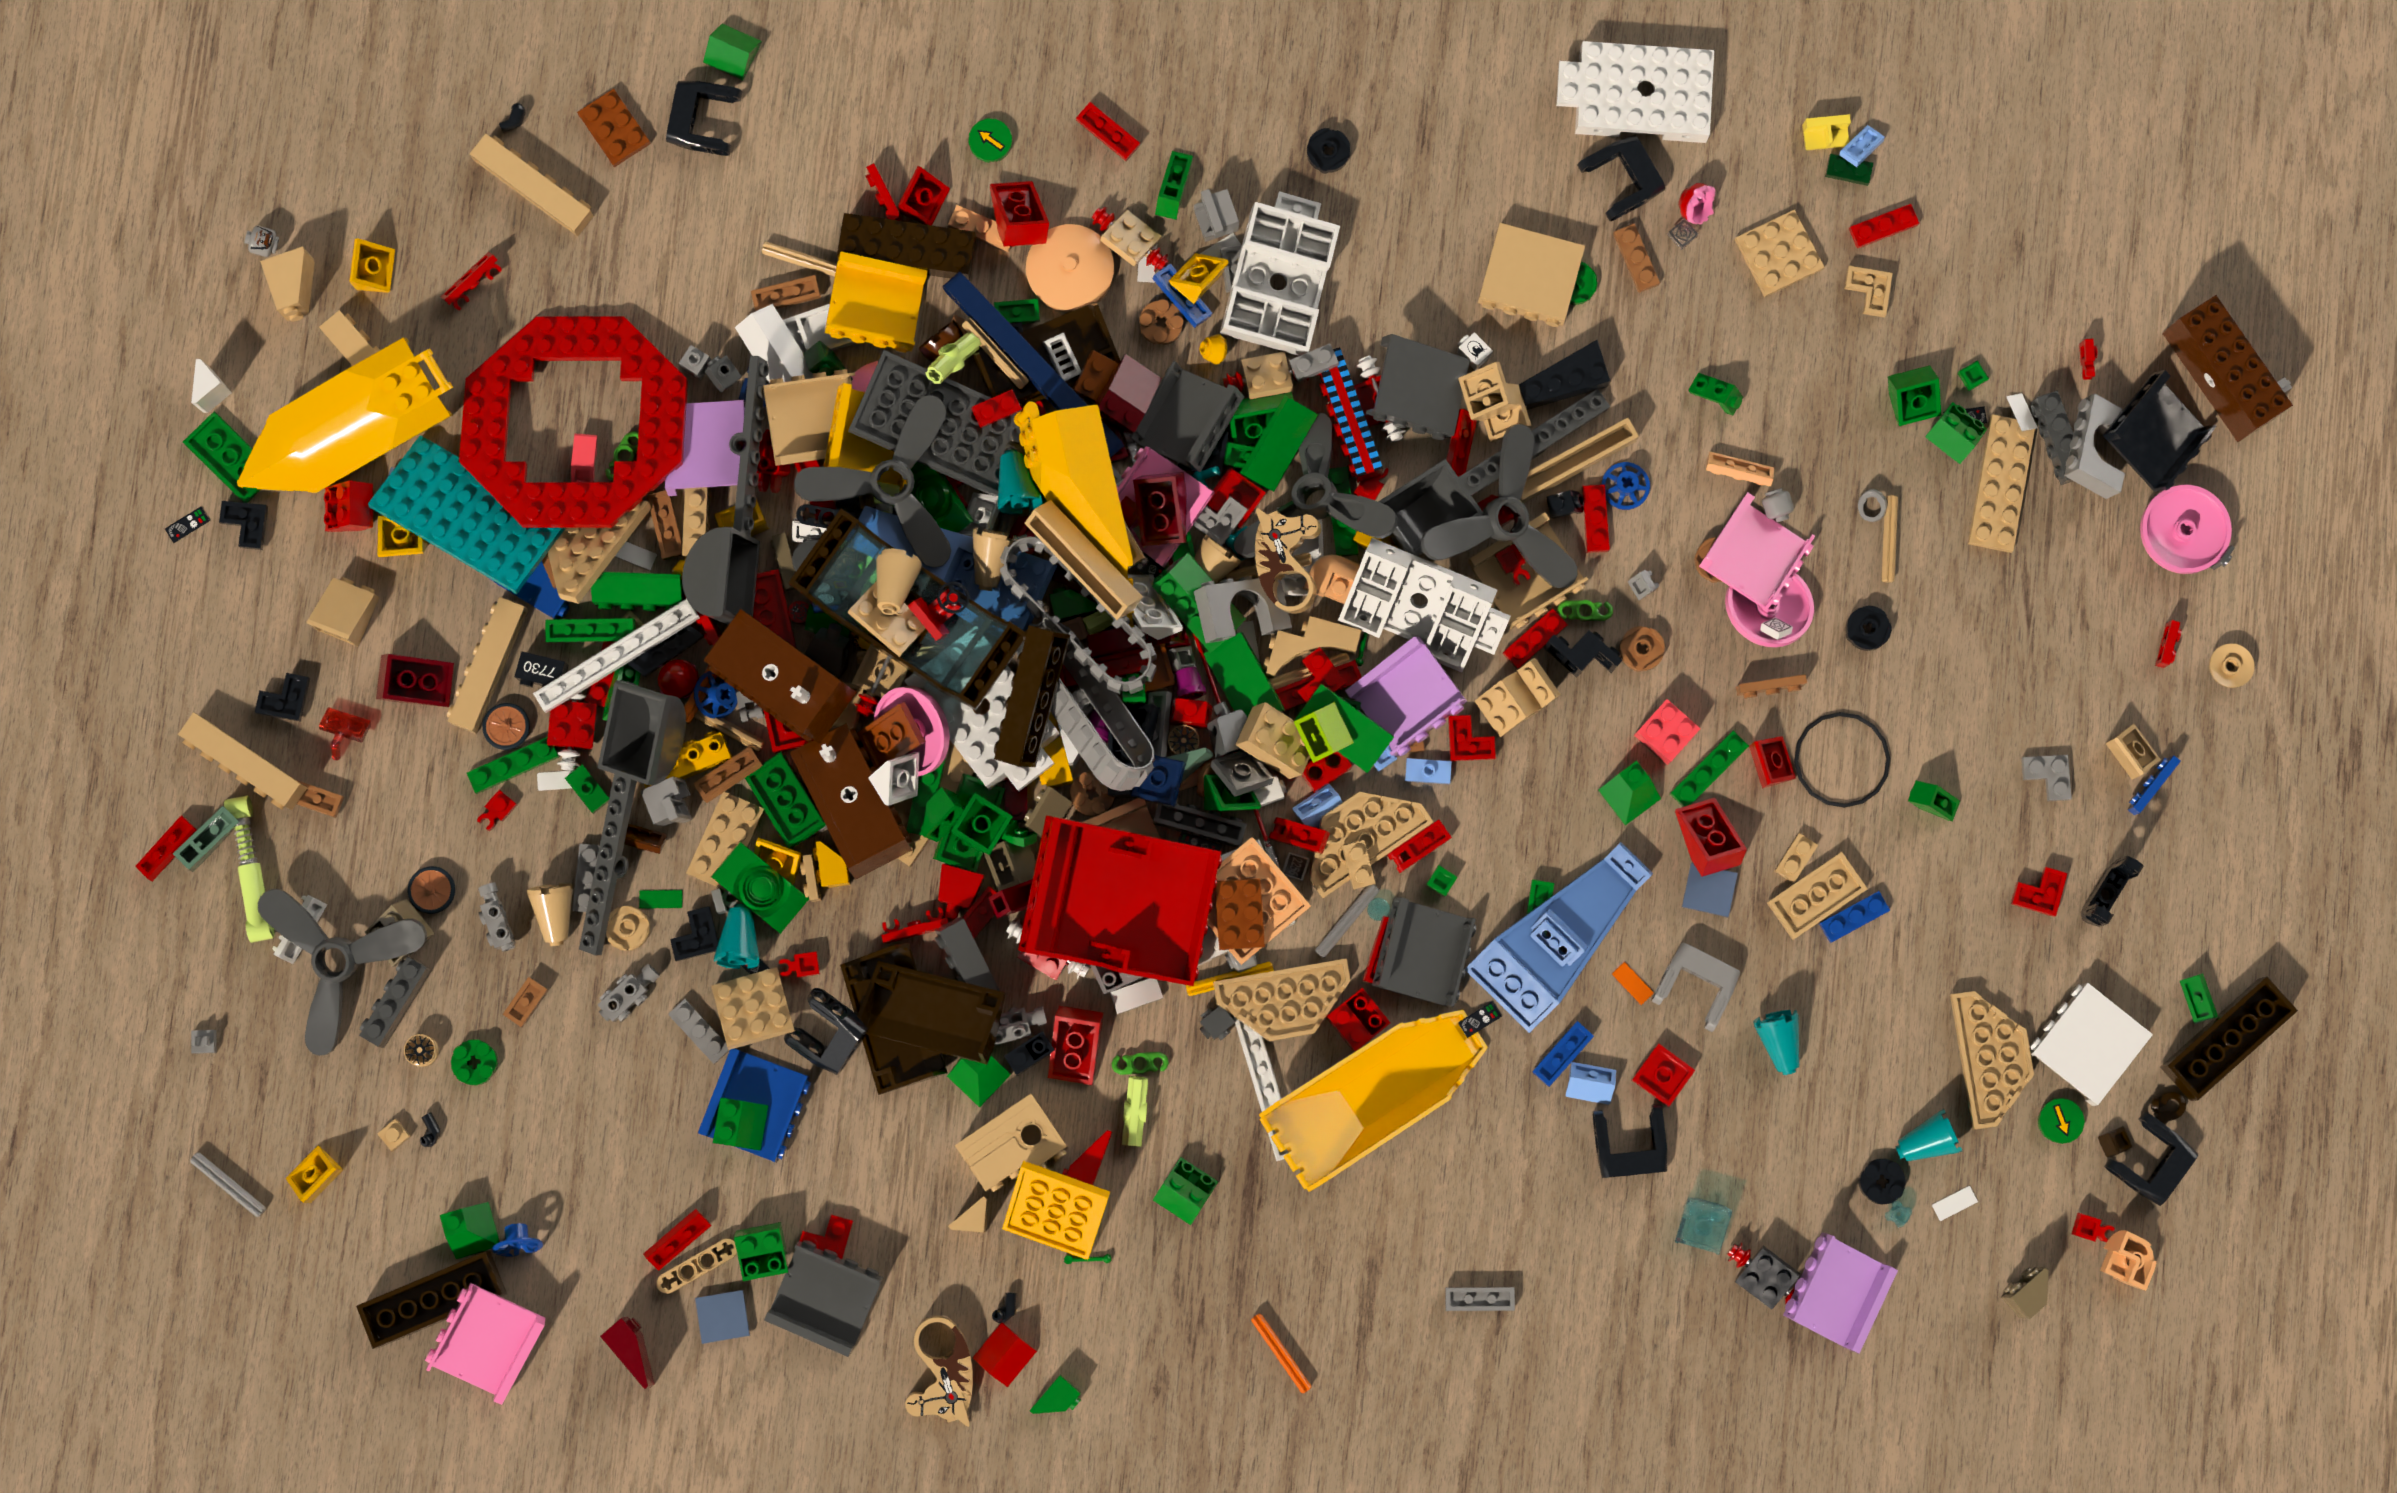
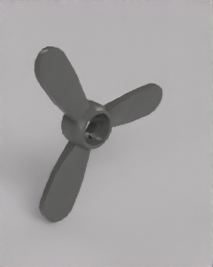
[794,395,951,568]
[1234,412,1398,558]
[1421,424,1578,588]
[258,889,427,1056]

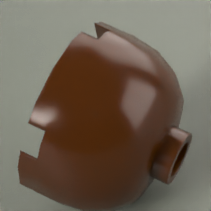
[919,322,962,363]

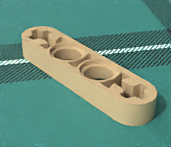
[657,1238,737,1294]

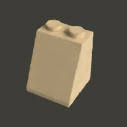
[260,246,315,322]
[307,577,379,647]

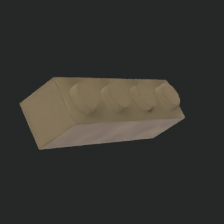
[770,533,795,591]

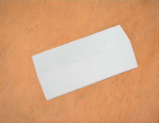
[735,304,813,383]
[1128,574,1183,640]

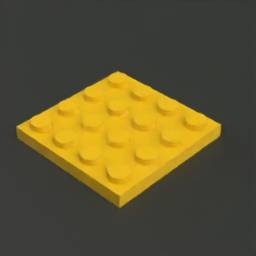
[1002,1160,1110,1260]

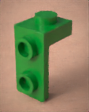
[1688,373,1743,416]

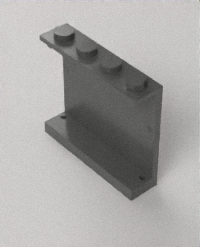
[1366,334,1470,440]
[1129,361,1244,472]
[1372,897,1476,1007]
[764,1240,884,1357]

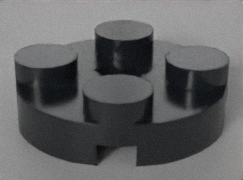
[1307,128,1350,174]
[1845,605,1892,651]
[1858,1159,1906,1205]

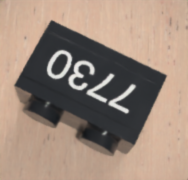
[514,651,569,688]

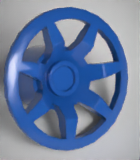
[1602,462,1650,510]
[694,671,738,719]
[492,1223,543,1257]

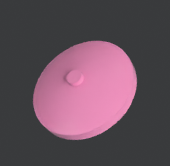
[2140,485,2232,574]
[1725,571,1814,647]
[874,686,950,776]

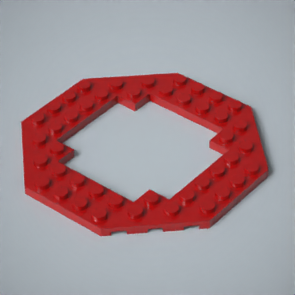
[459,316,688,528]

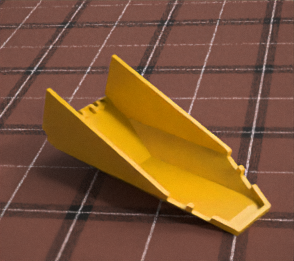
[1259,1010,1488,1192]

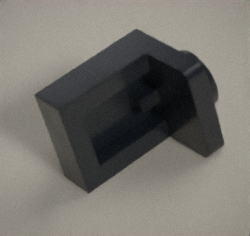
[1546,490,1584,519]

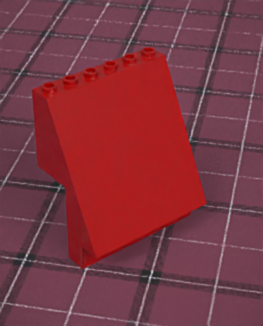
[1018,815,1222,986]

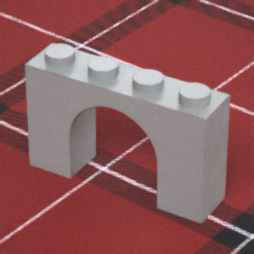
[2064,394,2125,499]
[1194,576,1292,643]

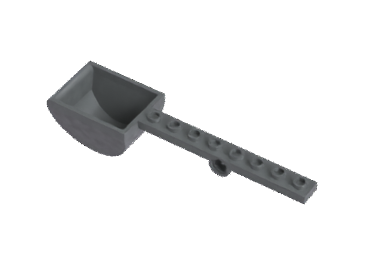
[682,356,769,625]
[1378,389,1611,557]
[579,680,686,956]

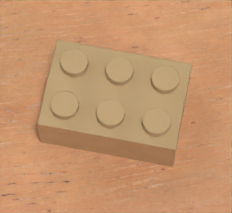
[1235,702,1310,779]

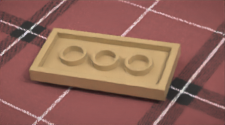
[686,792,765,891]
[1767,852,1868,940]

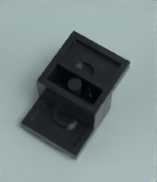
[1544,630,1622,678]

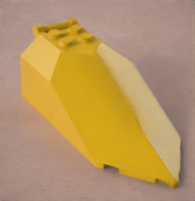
[237,337,454,493]
[1014,402,1134,628]

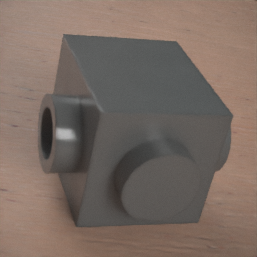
[705,355,742,393]
[1199,1006,1235,1041]

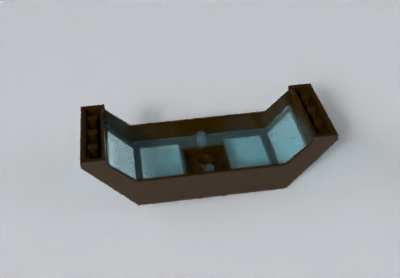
[788,509,1025,710]

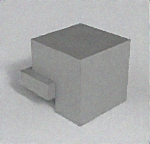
[1194,189,1239,242]
[641,776,692,826]

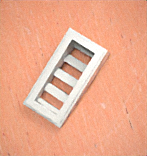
[1042,333,1081,381]

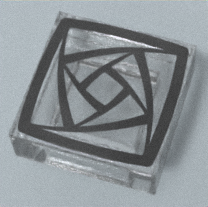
[1667,219,1699,250]

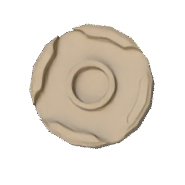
[606,906,650,951]

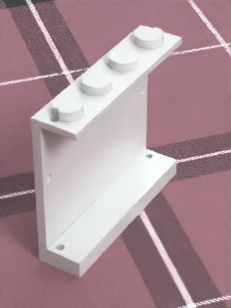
[2029,983,2153,1106]

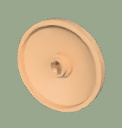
[1026,224,1114,312]

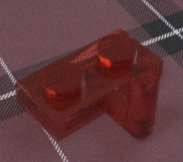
[319,707,371,760]

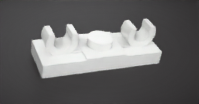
[272,895,327,964]

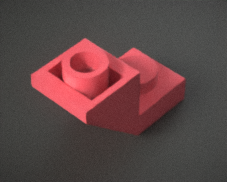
[571,433,597,482]

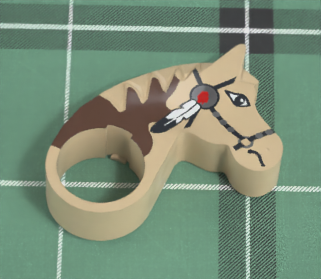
[1255,508,1322,614]
[905,1315,973,1427]

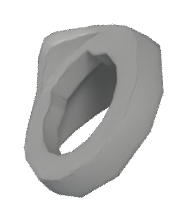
[1858,489,1887,522]

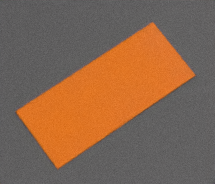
[1612,962,1654,1005]

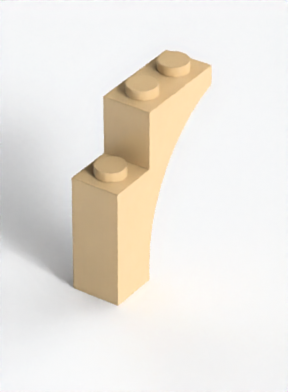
[1263,616,1362,678]

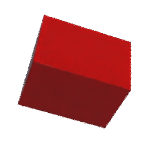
[898,166,950,225]
[1749,736,1796,789]
[973,1323,1037,1387]

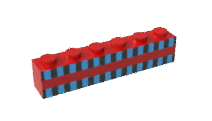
[1315,347,1383,483]

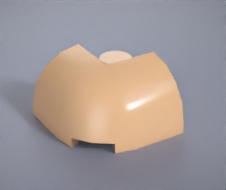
[1303,554,1360,604]
[2100,1230,2157,1291]

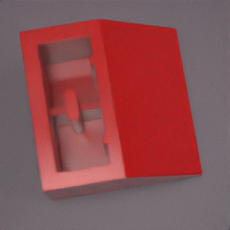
[324,480,373,532]
[1326,988,1391,1052]

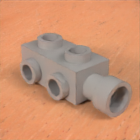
[478,882,516,952]
[598,964,660,1022]
[995,1006,1048,1045]

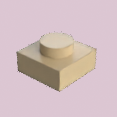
[377,1119,411,1151]

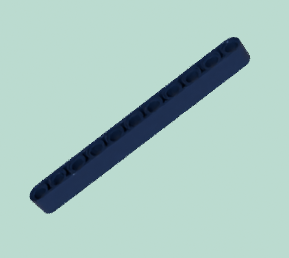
[942,272,1124,459]

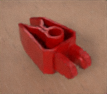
[757,429,790,493]

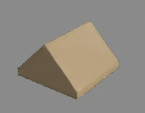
[2105,724,2161,780]
[948,1196,989,1233]

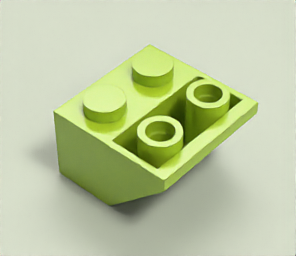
[1294,702,1354,763]

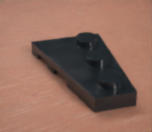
[627,609,704,677]

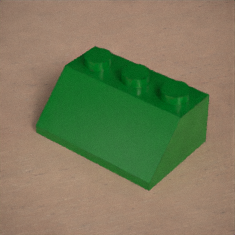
[1229,392,1294,447]

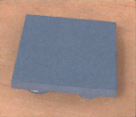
[1682,863,1738,918]
[695,1290,750,1344]

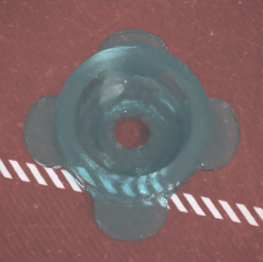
[1885,1201,1912,1227]

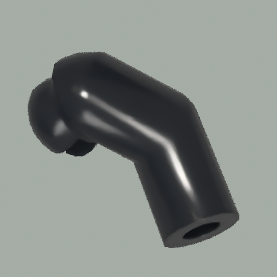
[499,103,526,133]
[420,1112,440,1147]
[992,1293,1017,1323]

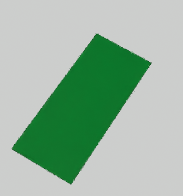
[639,890,682,909]

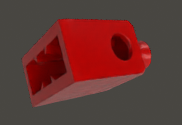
[1169,698,1213,729]
[938,864,985,920]

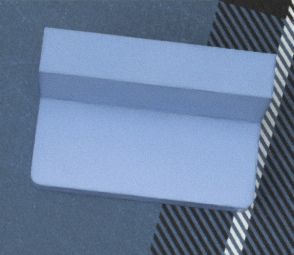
[1292,784,1343,828]
[1566,1062,1616,1105]

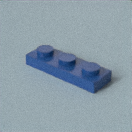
[1152,264,1213,328]
[2128,756,2181,815]
[1819,891,1890,943]
[1532,1021,1594,1087]

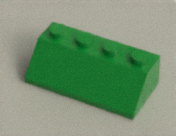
[1152,552,1246,653]
[591,572,685,611]

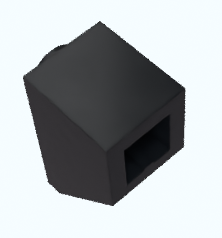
[1004,1031,1055,1076]

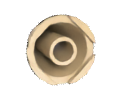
[973,528,1018,591]
[1194,535,1241,584]
[876,549,922,615]
[527,883,573,946]

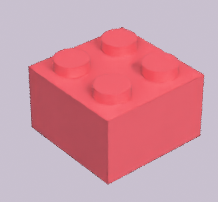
[1634,699,1701,765]

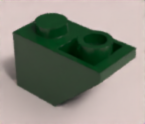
[803,341,853,381]

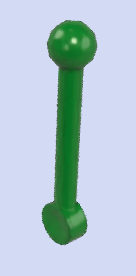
[1355,632,1368,666]
[1064,1254,1112,1264]

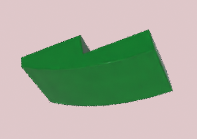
[1000,820,1037,847]

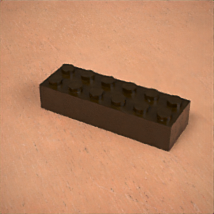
[837,213,977,281]
[994,625,1070,767]
[2160,976,2298,1101]
[356,1251,507,1349]

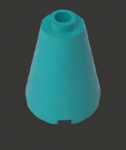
[997,449,1042,515]
[714,904,760,969]
[1753,1010,1800,1075]
[1895,1109,1962,1161]

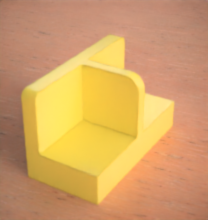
[1802,114,1851,150]

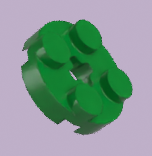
[451,1039,498,1085]

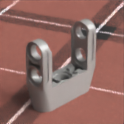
[1651,942,1740,1032]

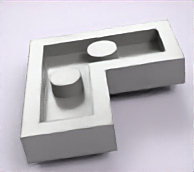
[1193,496,1249,546]
[2021,755,2072,801]

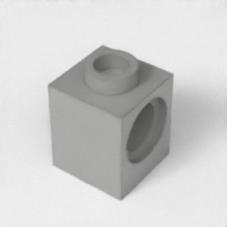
[679,345,711,381]

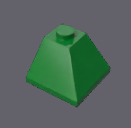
[1598,760,1661,826]
[947,1056,1011,1107]
[440,1202,500,1259]

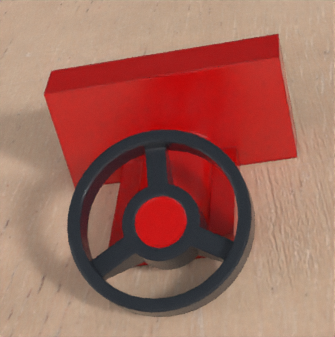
[908,582,970,641]

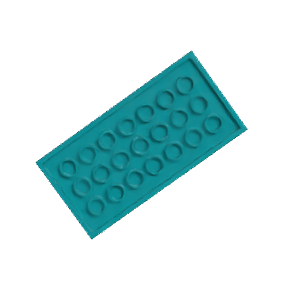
[368,435,565,594]

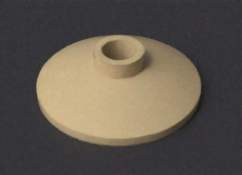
[2209,643,2255,688]

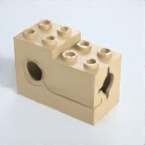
[955,1094,1068,1193]

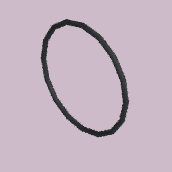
[1794,712,1890,808]

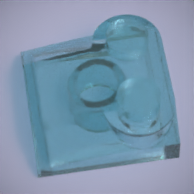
[1675,1198,1732,1255]

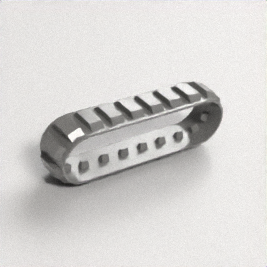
[1000,534,1157,694]
[1016,622,1155,791]

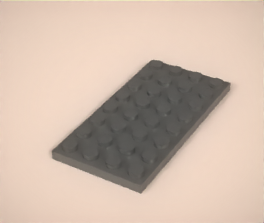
[848,350,1030,496]

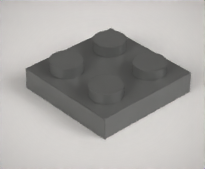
[1211,750,1274,797]

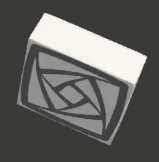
[1760,617,1793,640]

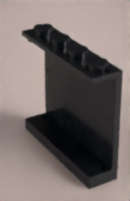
[2103,370,2217,492]

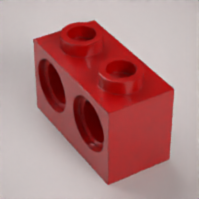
[1302,752,1352,793]

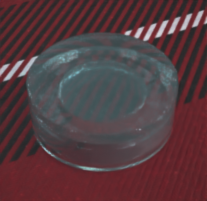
[1367,898,1390,921]

